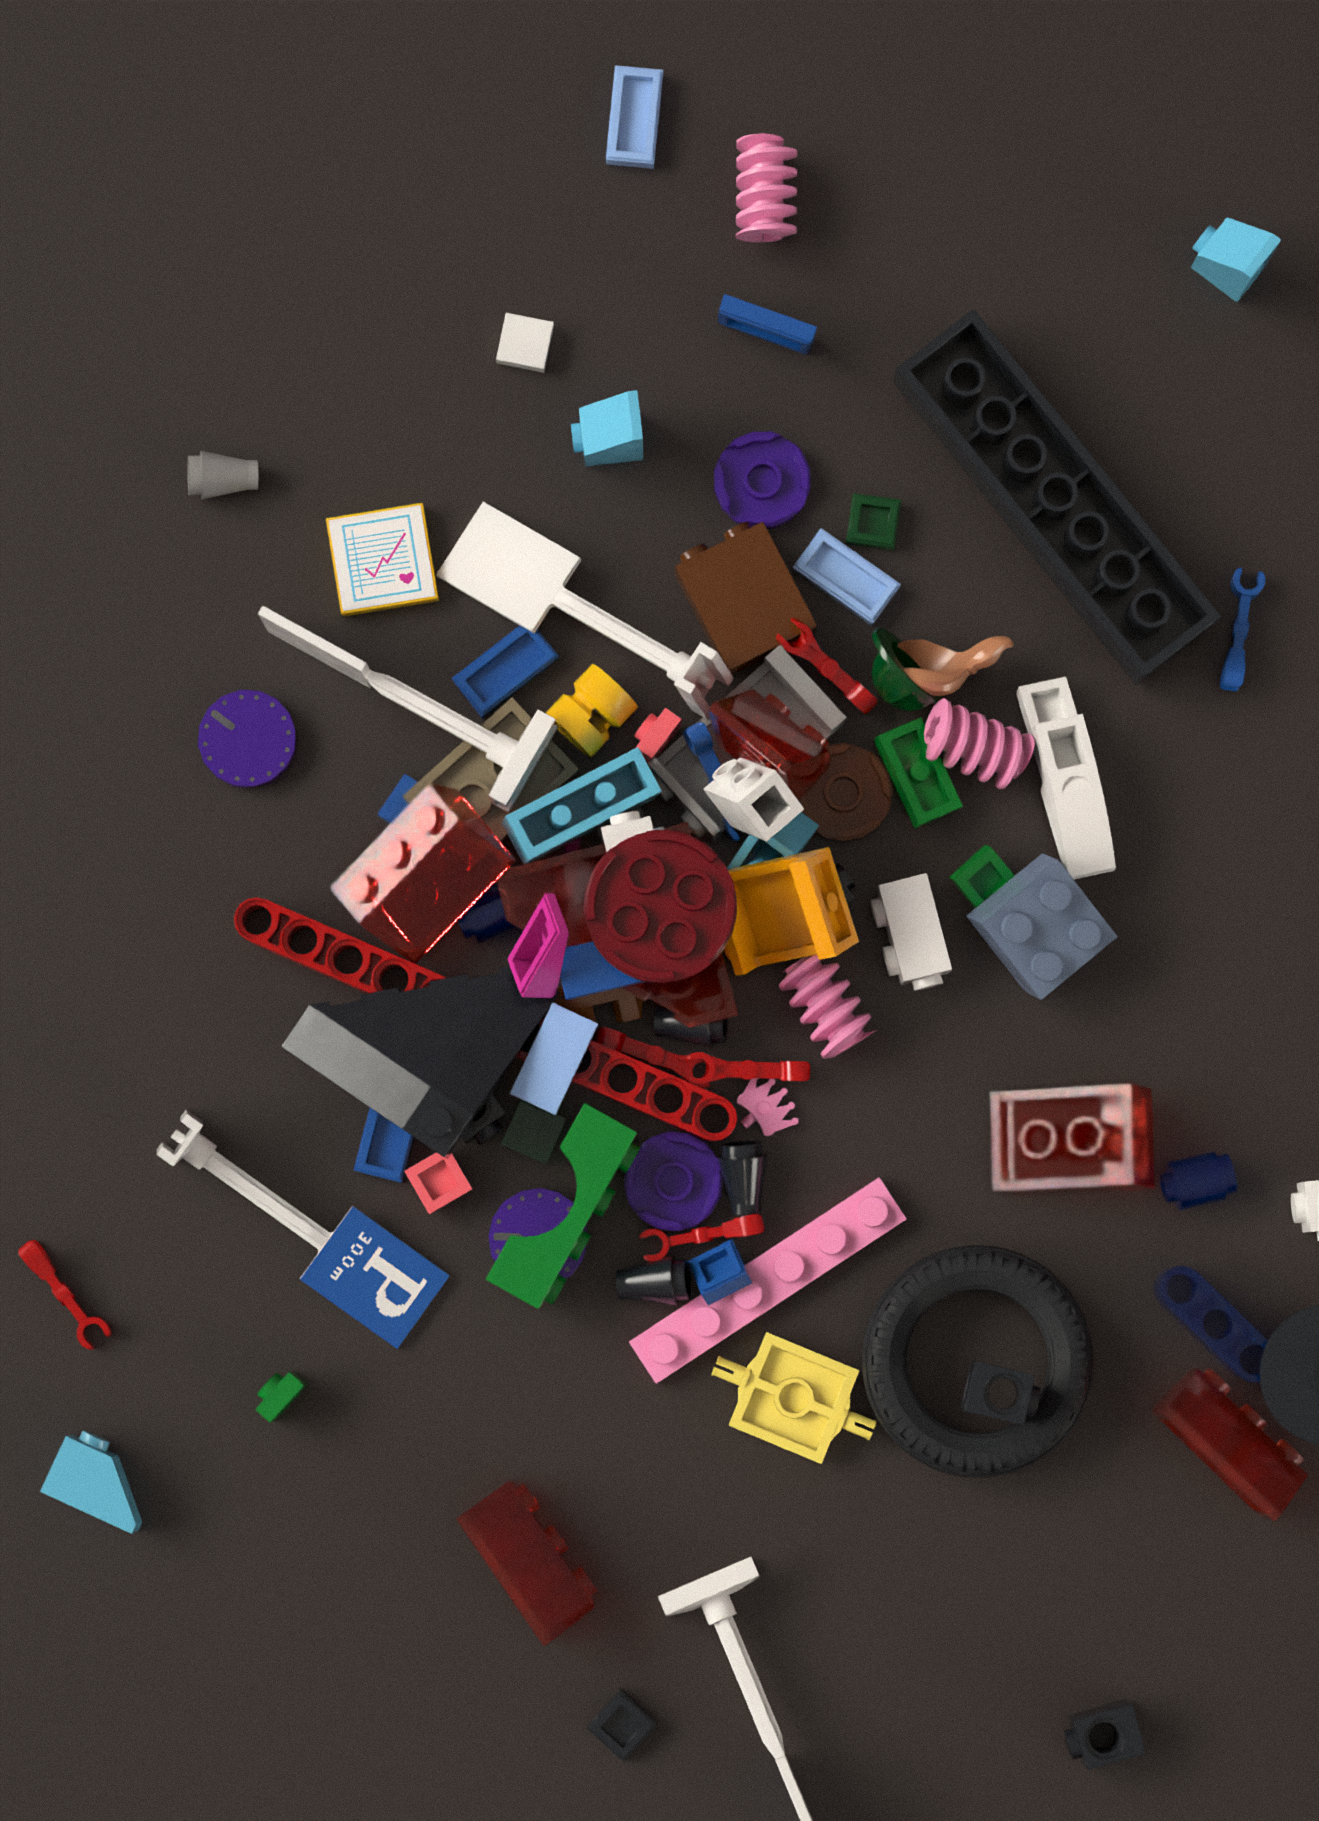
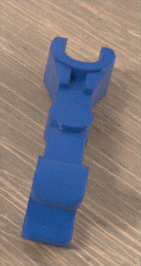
[1219,568,1265,692]
[683,722,740,842]

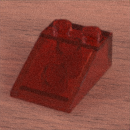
[708,689,831,801]
[990,1083,1155,1192]

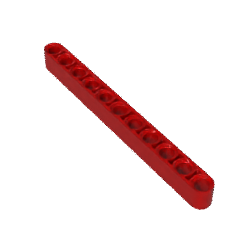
[234,897,737,1143]

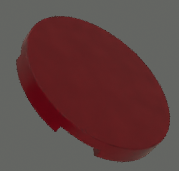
[584,830,737,983]

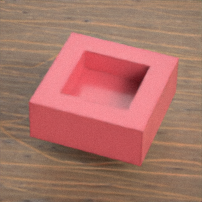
[634,708,682,762]
[404,1152,473,1215]

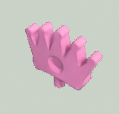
[737,1078,798,1137]

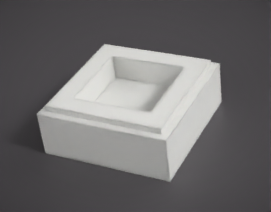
[496,313,554,373]

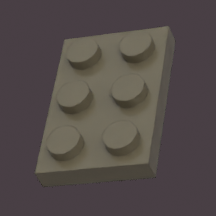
[402,697,579,871]

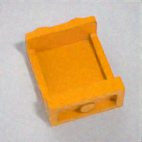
[724,847,859,976]

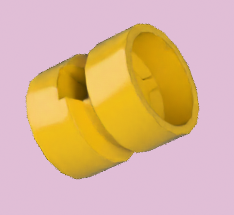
[545,664,638,758]

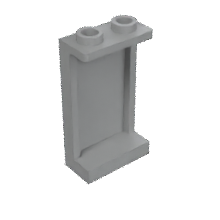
[647,645,846,842]

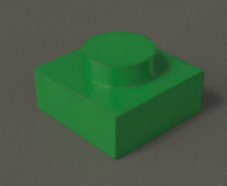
[949,844,1015,908]
[255,1371,308,1423]

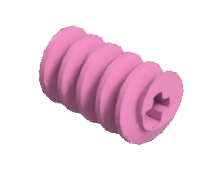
[736,133,797,243]
[924,698,1035,790]
[779,954,877,1059]

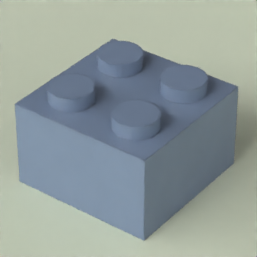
[966,853,1117,1000]

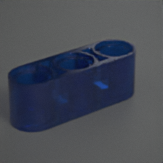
[1154,1266,1268,1383]

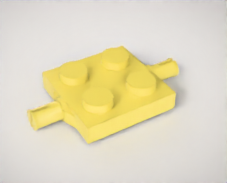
[711,1332,877,1464]

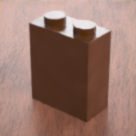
[675,521,817,676]

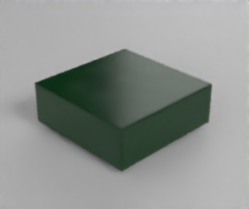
[845,493,901,551]

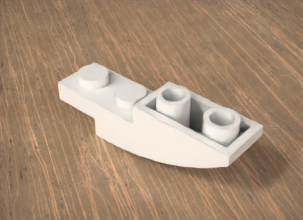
[1016,677,1116,880]

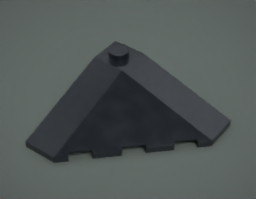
[281,966,560,1159]

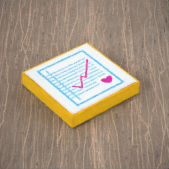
[326,503,439,617]

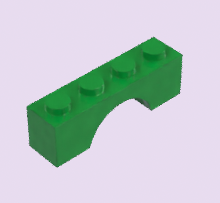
[485,1103,641,1309]

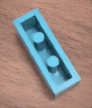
[502,747,661,866]

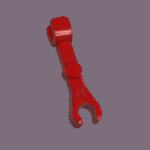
[776,618,878,714]
[594,1027,711,1089]
[685,1052,810,1085]
[639,1214,765,1261]
[18,1240,112,1350]

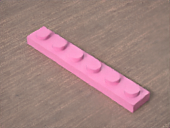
[629,1178,906,1384]

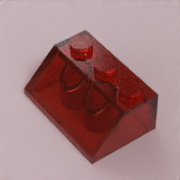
[330,784,516,963]
[1151,1368,1308,1522]
[456,1479,598,1646]

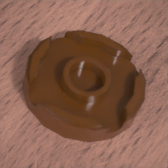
[794,743,893,843]

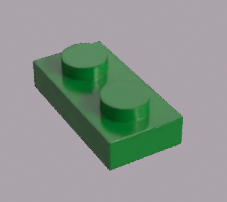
[874,717,963,829]

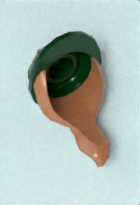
[872,628,1013,711]

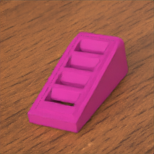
[507,893,569,998]

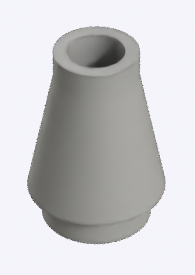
[187,451,258,500]

